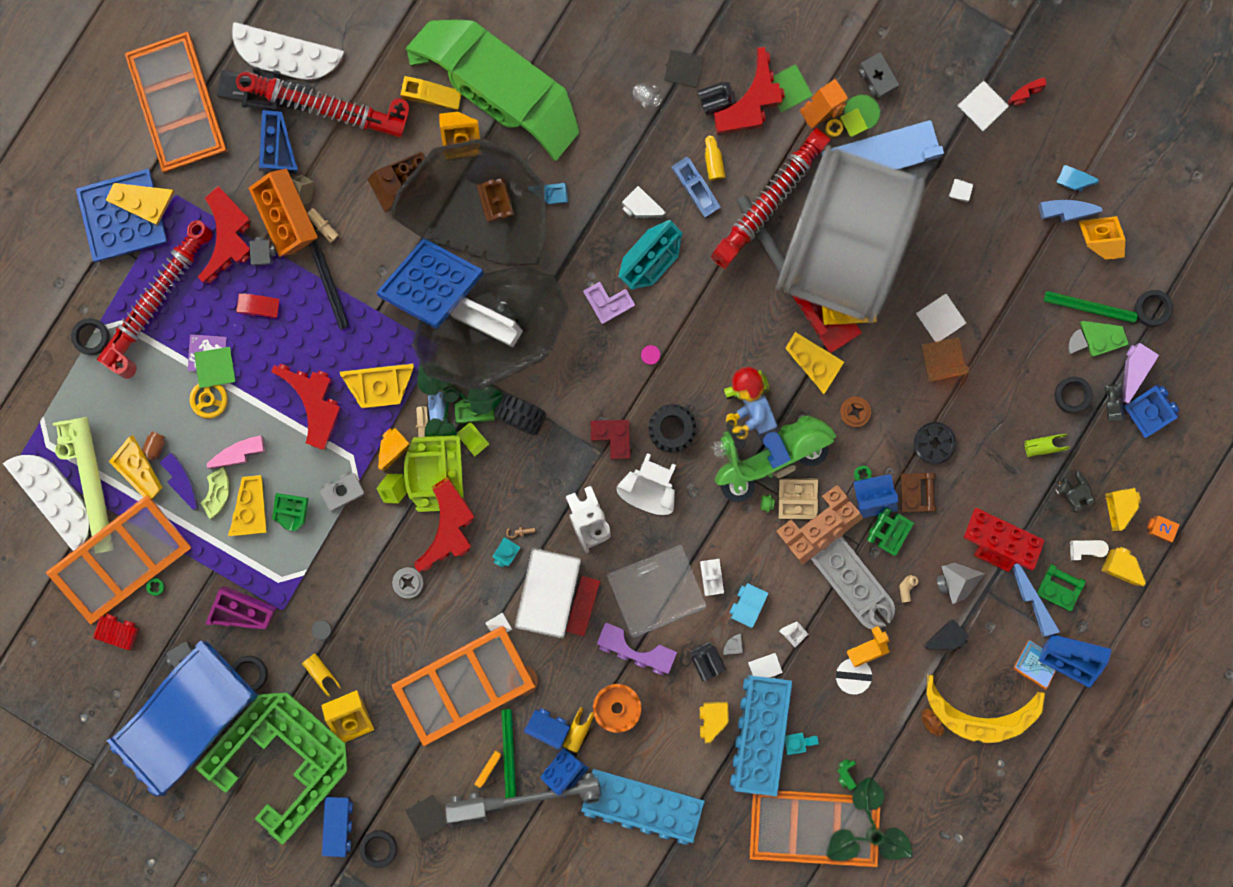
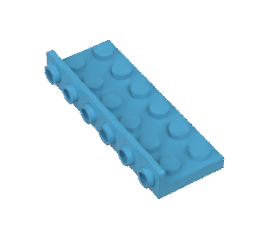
[730,675,792,796]
[581,769,704,845]

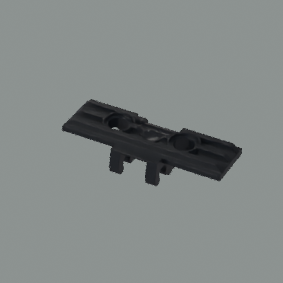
[217,66,311,112]

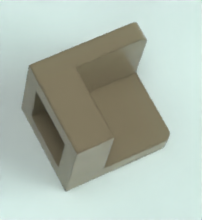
[291,175,315,205]

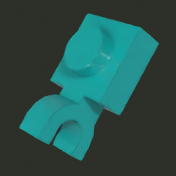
[784,732,819,755]

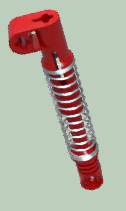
[236,71,409,138]
[711,127,831,269]
[97,220,213,379]

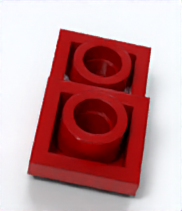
[1008,77,1047,106]
[236,294,280,319]

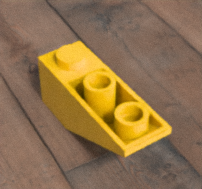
[401,76,461,110]

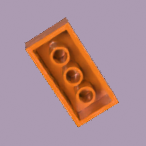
[249,168,318,257]

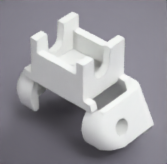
[617,453,676,515]
[566,486,611,554]

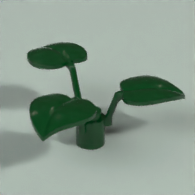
[417,363,503,437]
[826,777,912,861]

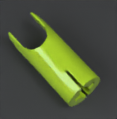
[1024,434,1070,457]

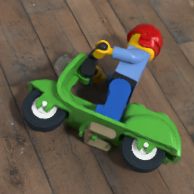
[712,367,837,502]

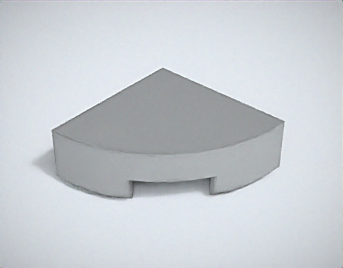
[1068,329,1088,354]
[723,634,743,655]

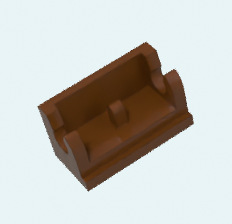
[477,179,514,222]

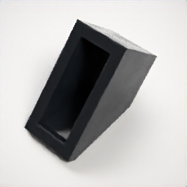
[923,619,969,649]

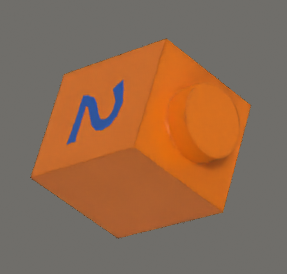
[1147,515,1180,543]

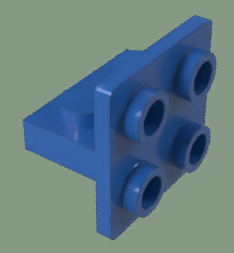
[854,474,898,518]
[540,748,588,798]

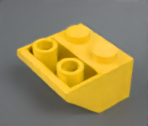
[699,702,728,743]

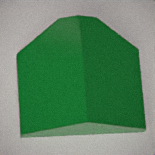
[272,493,309,531]

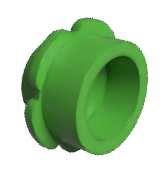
[761,494,775,513]

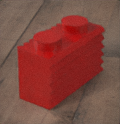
[93,614,140,651]

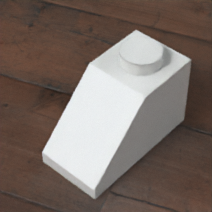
[622,186,666,218]

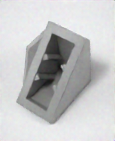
[942,563,985,604]

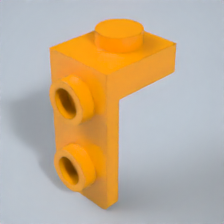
[847,626,890,667]

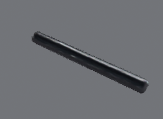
[309,224,349,330]

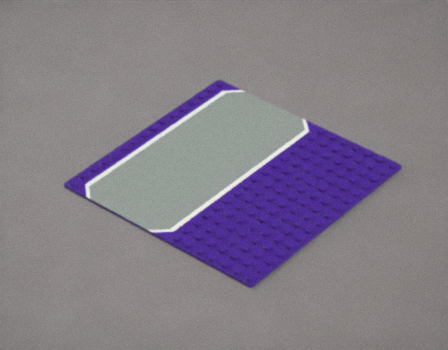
[21,195,437,610]

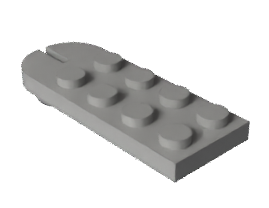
[811,537,895,629]

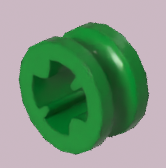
[854,466,872,481]
[146,578,165,596]

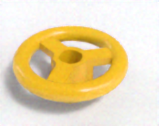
[189,383,228,419]

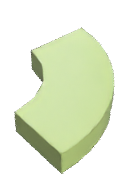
[200,467,230,520]

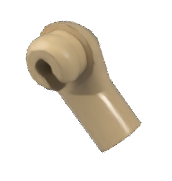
[899,575,918,603]

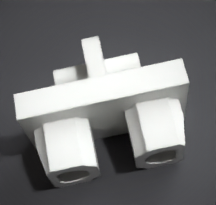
[700,559,724,596]

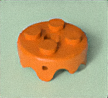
[593,684,641,733]

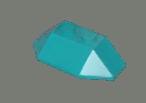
[618,220,683,289]

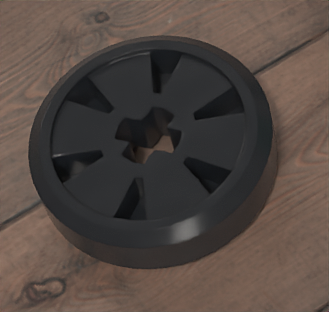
[913,422,956,464]

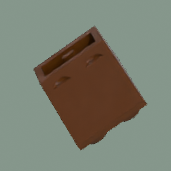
[367,152,439,212]

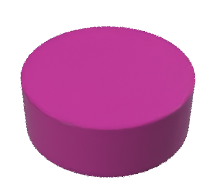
[641,345,660,365]

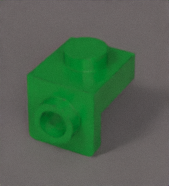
[836,759,857,790]

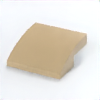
[779,478,818,519]

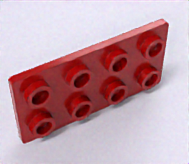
[792,295,861,353]
[963,508,1044,572]

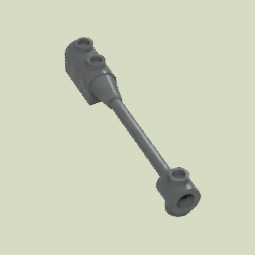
[446,773,601,828]

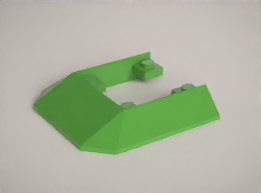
[195,693,347,845]

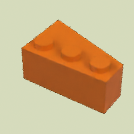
[799,79,848,129]

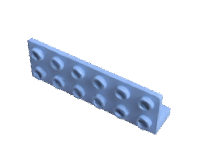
[822,120,944,170]

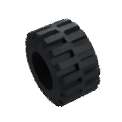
[494,394,547,435]
[648,404,697,453]

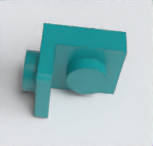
[492,537,521,568]

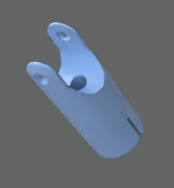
[428,392,447,422]

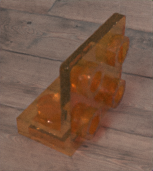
[922,338,969,382]

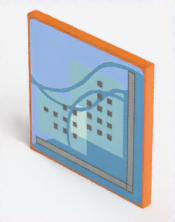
[1013,640,1056,690]

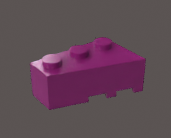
[206,586,277,629]

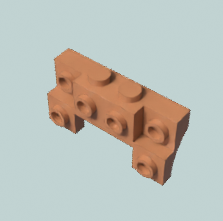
[776,485,863,565]

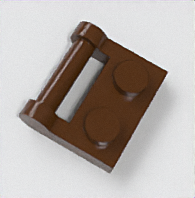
[900,473,937,512]

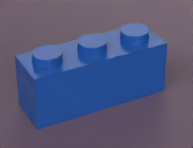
[322,796,353,857]

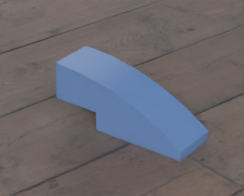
[671,157,720,217]
[1038,200,1102,223]

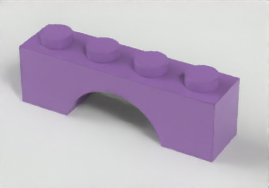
[597,623,677,676]

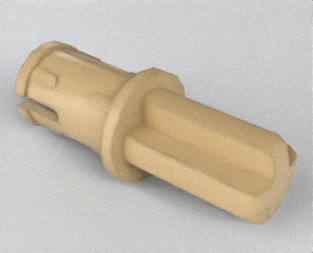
[307,209,339,243]
[416,406,429,437]

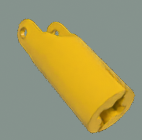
[705,136,726,181]
[302,653,341,697]
[562,707,594,753]

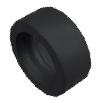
[1134,290,1173,327]
[71,318,110,355]
[1054,376,1093,413]
[231,656,268,691]
[360,830,397,868]

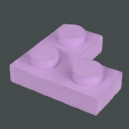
[583,282,635,325]

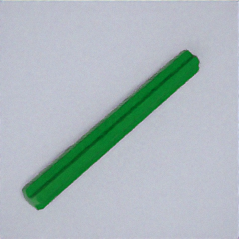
[1044,291,1138,323]
[501,709,516,799]

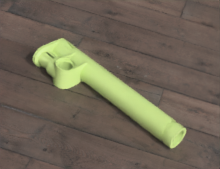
[53,417,114,553]

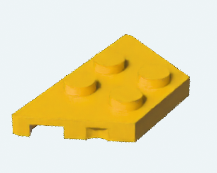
[340,364,414,408]

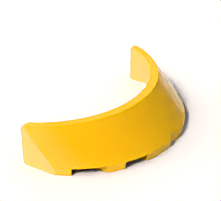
[926,674,1045,743]

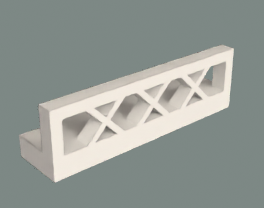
[451,297,523,347]

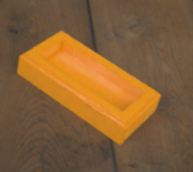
[475,750,502,787]

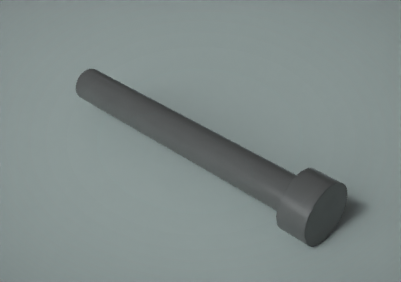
[736,195,785,274]

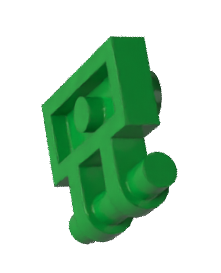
[867,507,914,556]

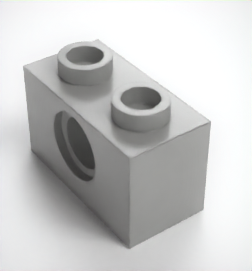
[320,472,366,512]

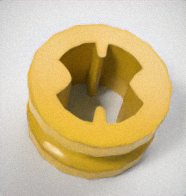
[826,119,843,137]

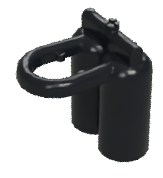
[697,82,736,116]
[690,641,727,682]

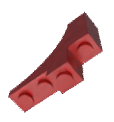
[714,47,785,135]
[198,186,251,285]
[271,364,342,451]
[414,476,474,572]

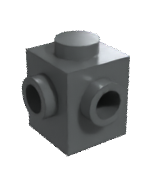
[250,237,276,266]

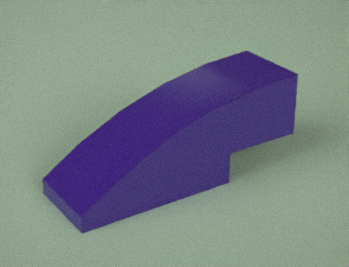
[160,452,199,511]

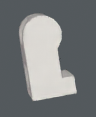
[1070,540,1109,560]

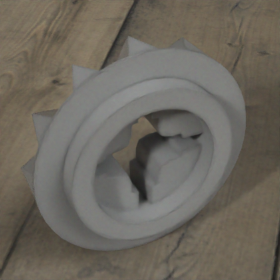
[392,567,423,598]

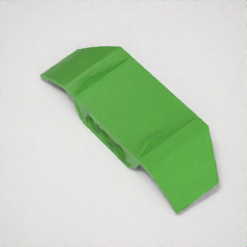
[406,20,579,161]

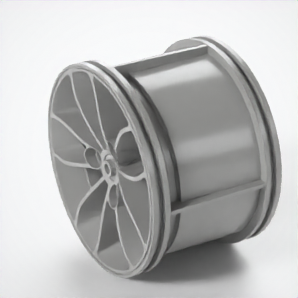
[776,145,924,323]

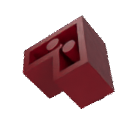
[590,420,630,460]

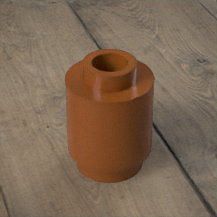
[142,431,165,461]

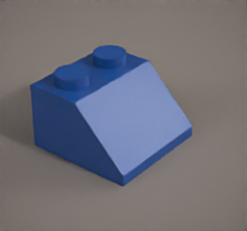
[524,708,570,749]

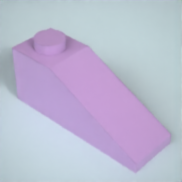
[1122,343,1159,405]

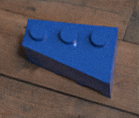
[258,110,298,174]
[1038,634,1112,688]

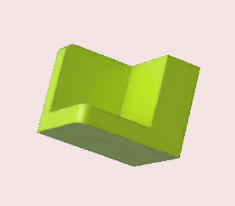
[839,108,868,137]
[457,422,489,456]
[376,474,407,503]

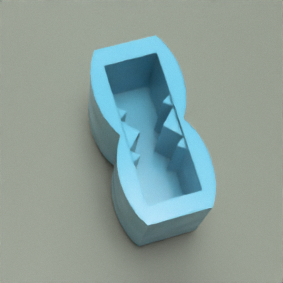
[729,583,768,628]

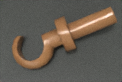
[506,527,536,539]

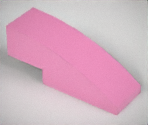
[207,435,266,469]

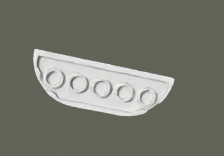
[233,22,345,81]
[3,455,90,551]

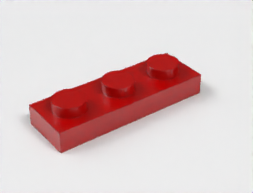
[566,576,600,636]

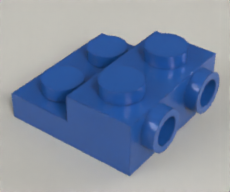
[1124,384,1180,438]

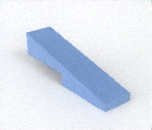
[1012,563,1060,636]

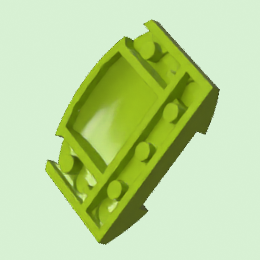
[404,435,464,512]

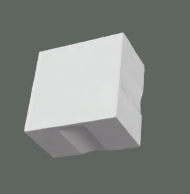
[516,549,580,637]

